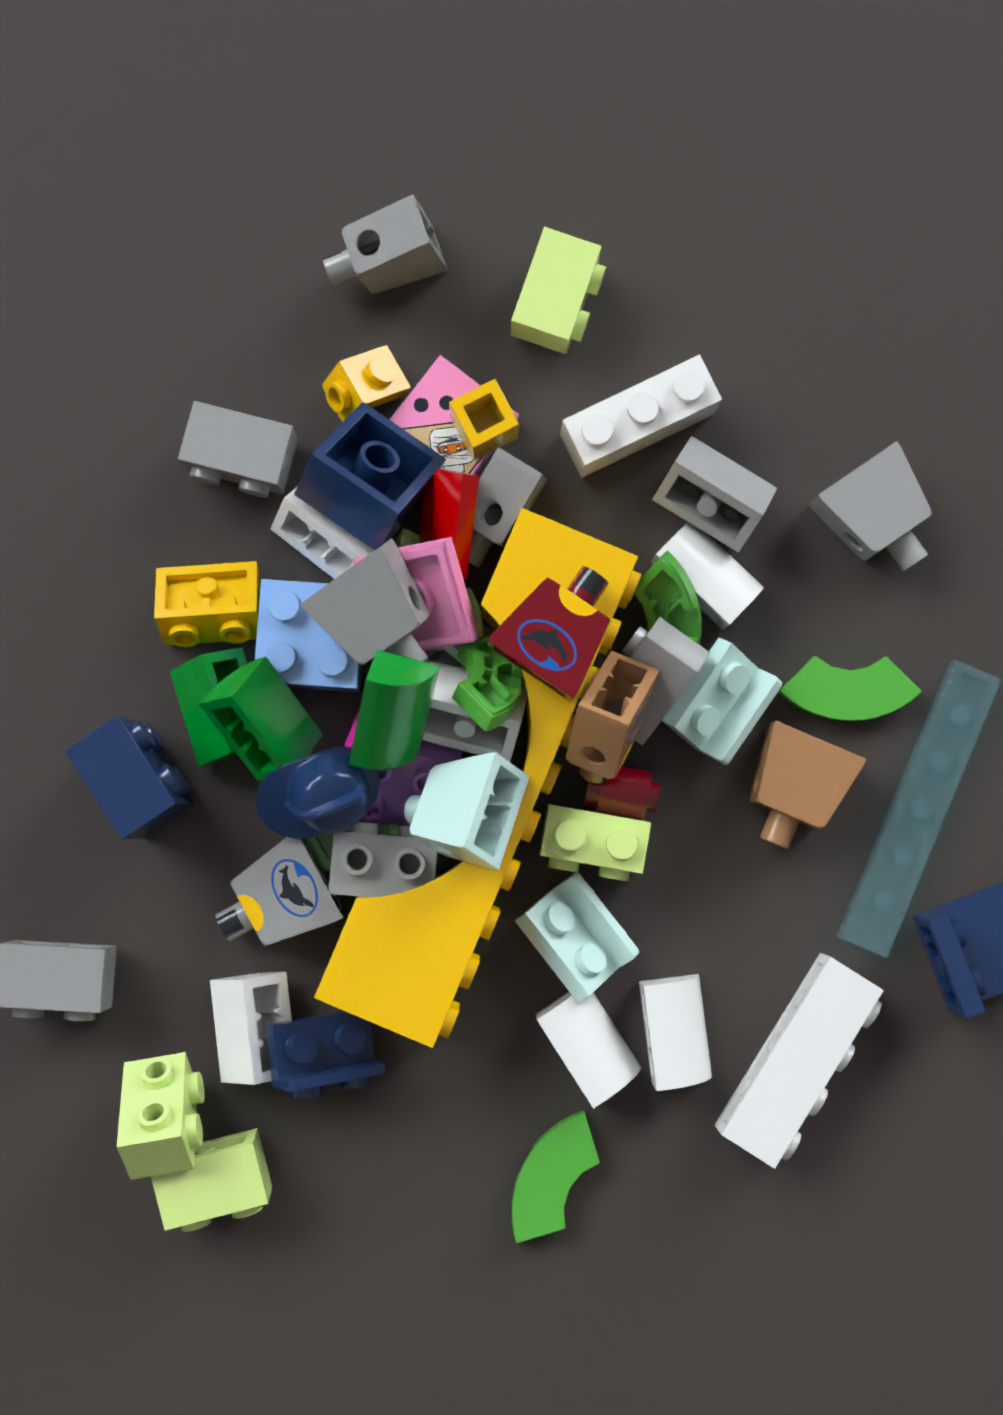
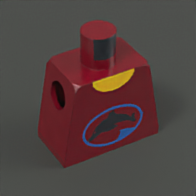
[487,566,610,703]

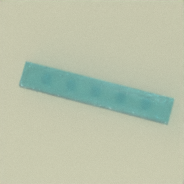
[837,660,1001,958]

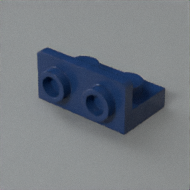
[266,1011,387,1099]

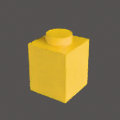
[449,379,519,461]

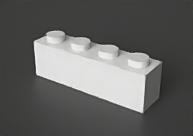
[714,953,884,1169]

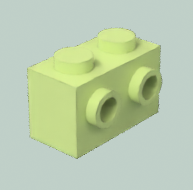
[510,227,606,354]
[538,804,651,881]
[117,1052,204,1180]
[151,1128,272,1232]

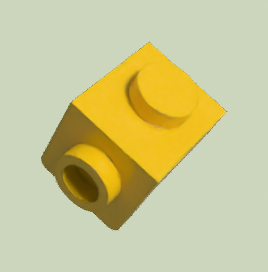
[322,345,411,422]

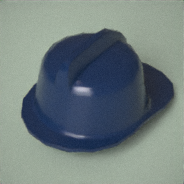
[255,746,380,839]

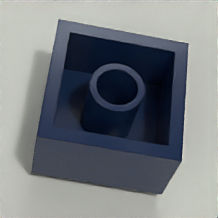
[294,402,446,550]
[64,715,195,840]

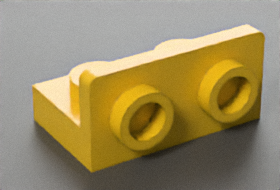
[154,561,260,647]

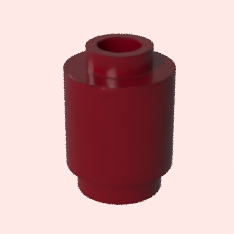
[584,766,661,821]

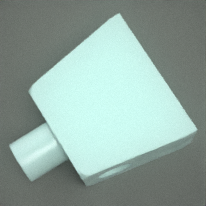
[404,752,530,870]

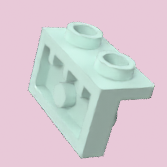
[662,638,782,765]
[515,872,639,1003]

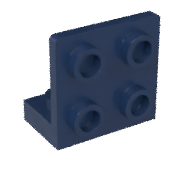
[912,882,1003,1019]

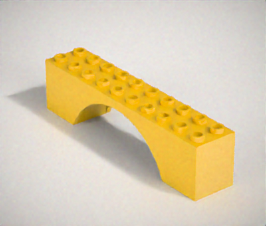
[314,508,641,1048]

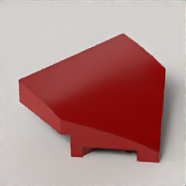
[419,469,479,580]

